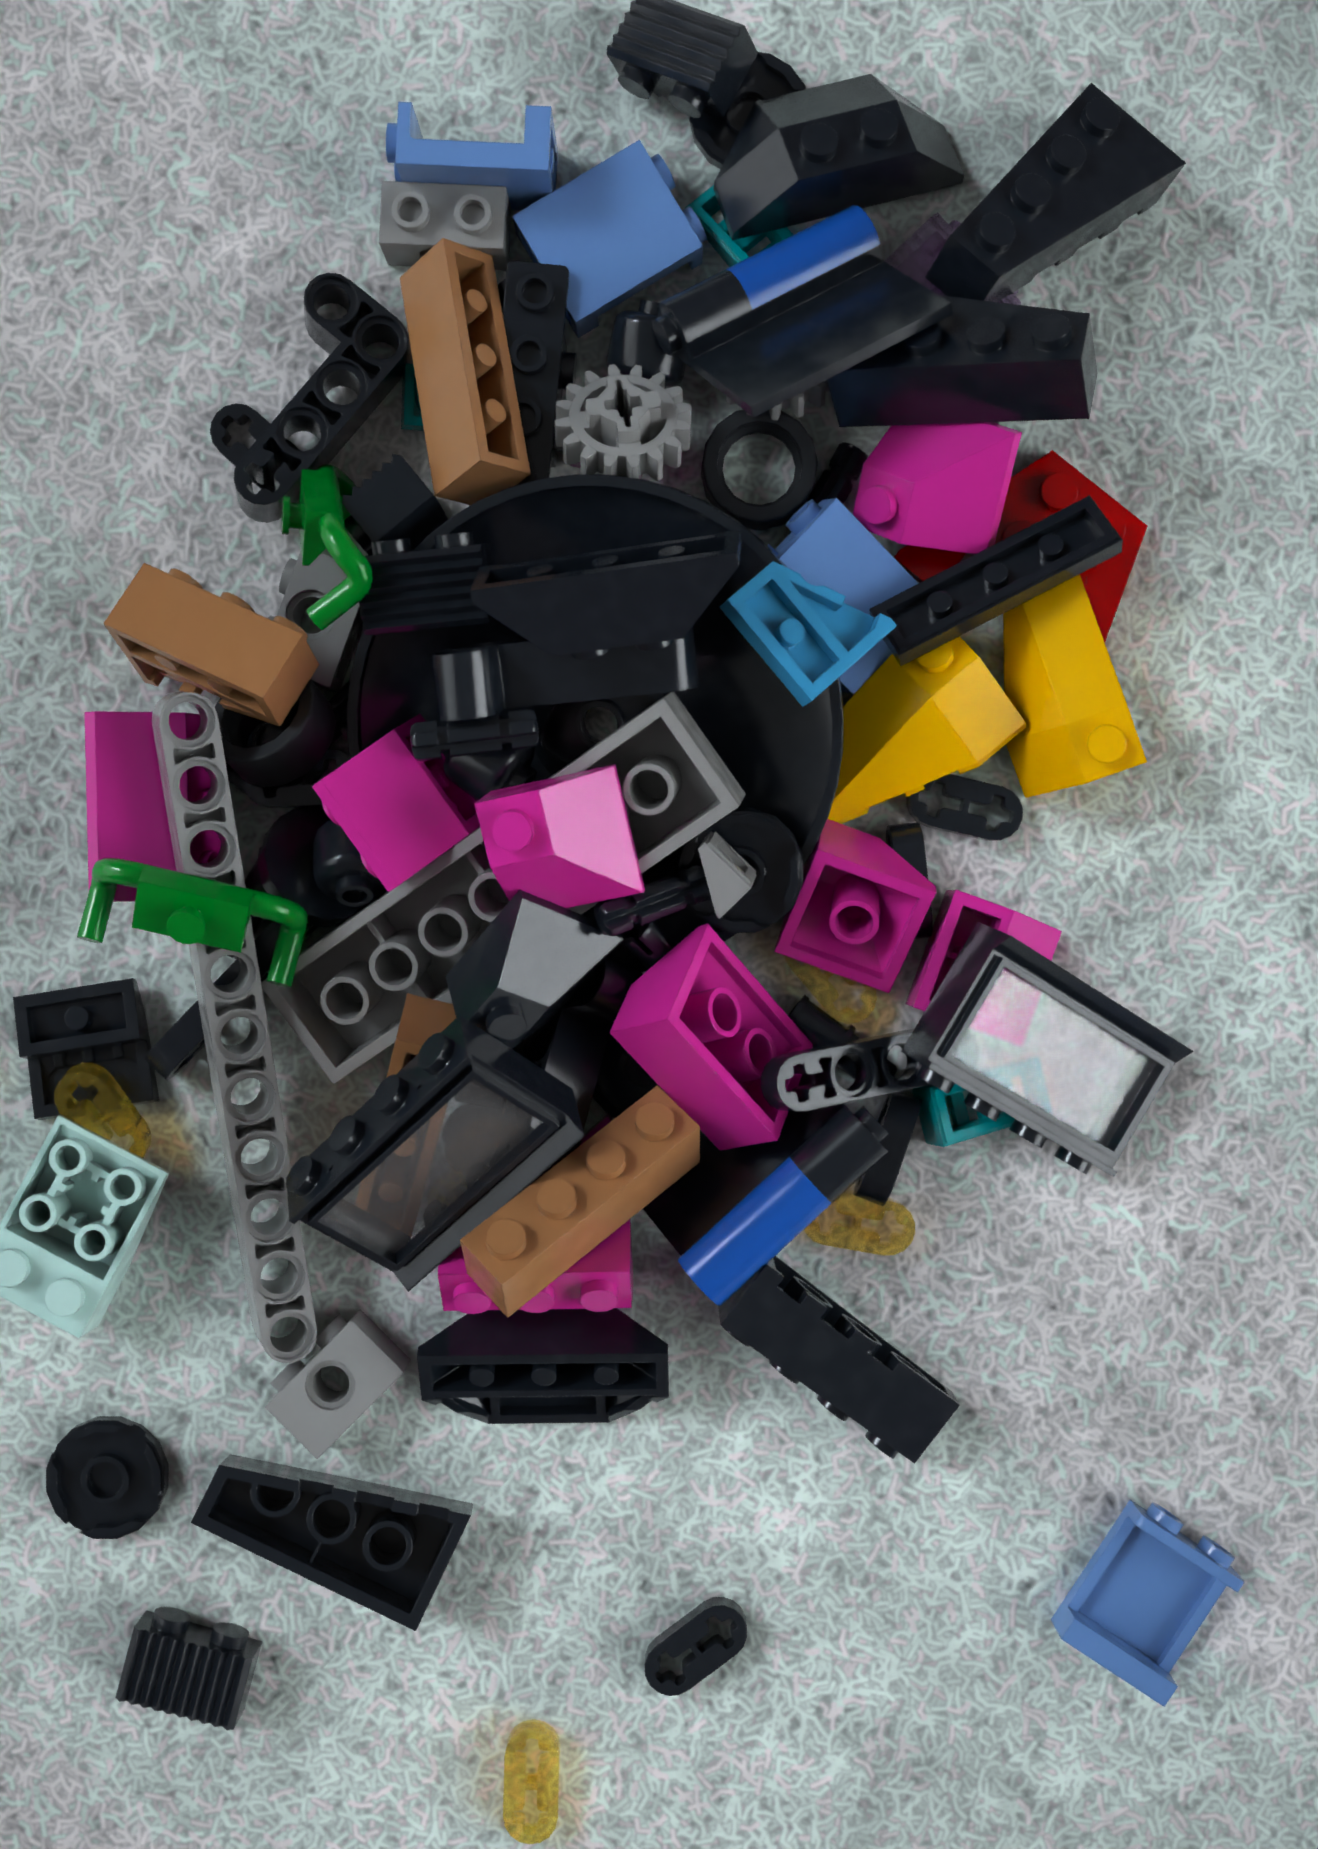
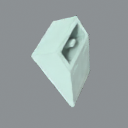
[0,1115,170,1338]

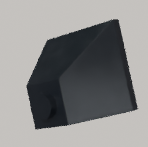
[446,890,623,1049]

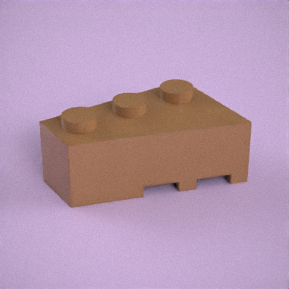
[103,563,319,726]

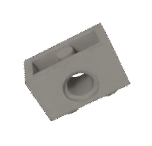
[379,181,511,271]
[268,551,363,693]
[265,1309,411,1459]

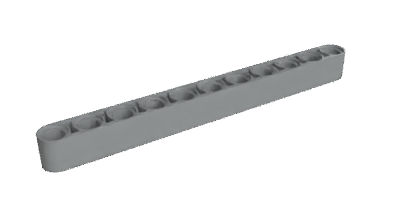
[152,692,317,1363]

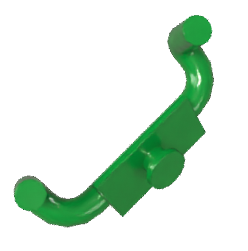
[281,464,373,630]
[77,858,307,987]

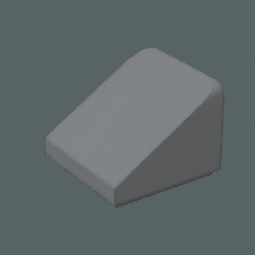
[698,831,757,919]

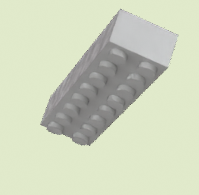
[261,692,746,1084]

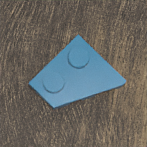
[720,561,897,707]

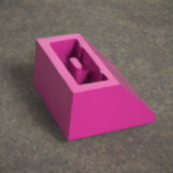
[312,714,480,892]
[905,889,1062,1046]

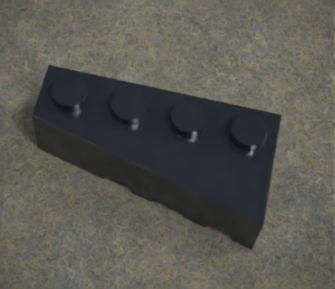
[925,83,1186,302]
[827,295,1098,427]
[718,1256,960,1463]
[191,1454,473,1631]

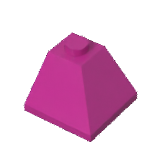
[853,422,1022,554]
[474,764,645,908]
[774,819,936,993]

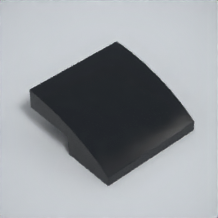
[13,978,160,1120]

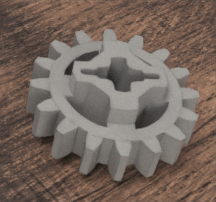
[555,364,692,481]

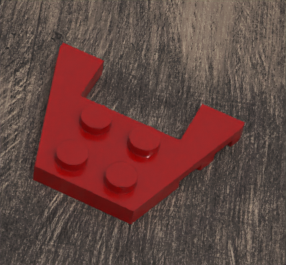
[894,450,1148,642]

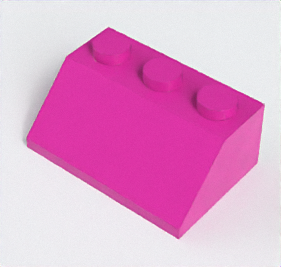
[84,711,221,902]
[609,924,813,1151]
[438,1219,633,1314]

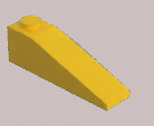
[1003,574,1147,798]
[828,636,1027,824]

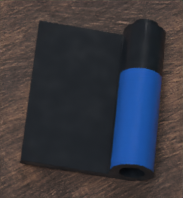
[652,205,953,418]
[643,1074,889,1306]

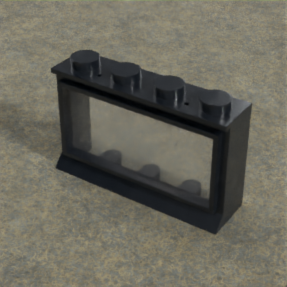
[901,922,1194,1177]
[286,1015,584,1292]

